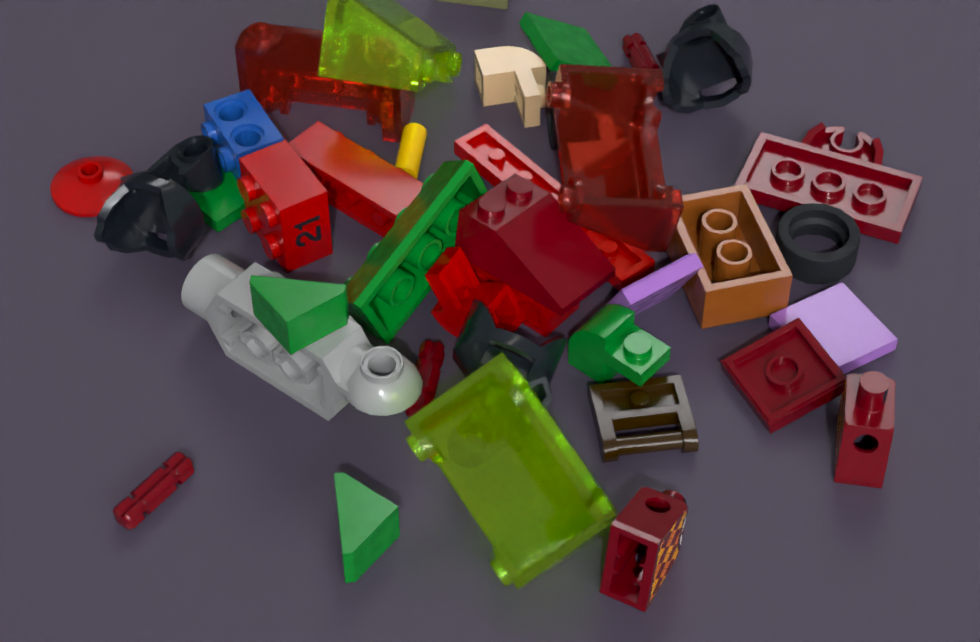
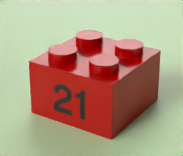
[237,140,333,273]

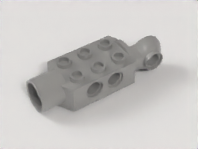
[181,253,423,421]

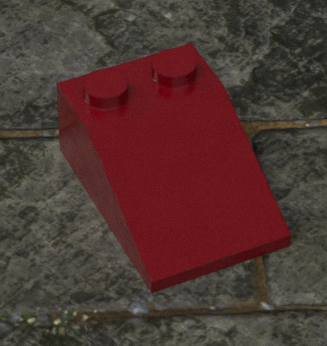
[455,174,616,316]

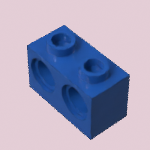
[200,89,284,181]

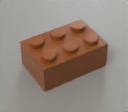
[660,184,793,329]

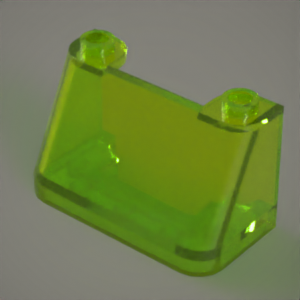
[318,0,462,92]
[404,352,619,589]

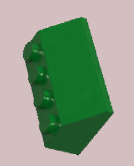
[343,160,488,345]

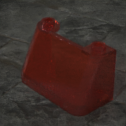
[234,22,415,143]
[546,64,684,252]

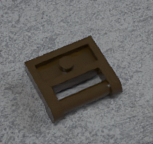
[588,375,699,463]

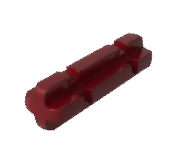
[622,32,662,95]
[405,340,445,421]
[113,452,194,530]

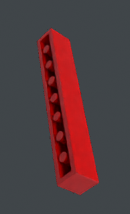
[289,121,580,338]

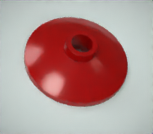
[50,156,133,217]

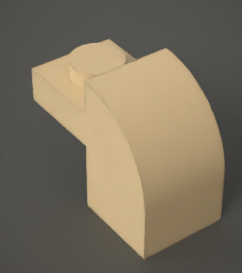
[474,46,547,128]

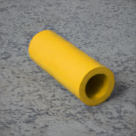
[395,123,427,179]

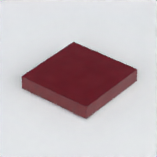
[720,318,846,434]

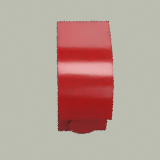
[424,247,527,345]

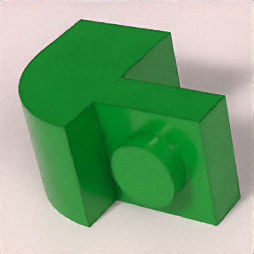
[568,304,671,387]

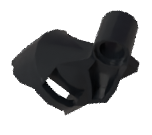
[656,4,753,113]
[94,135,224,261]
[446,299,567,470]

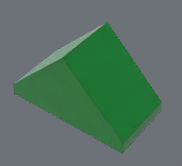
[249,275,349,355]
[334,472,400,583]

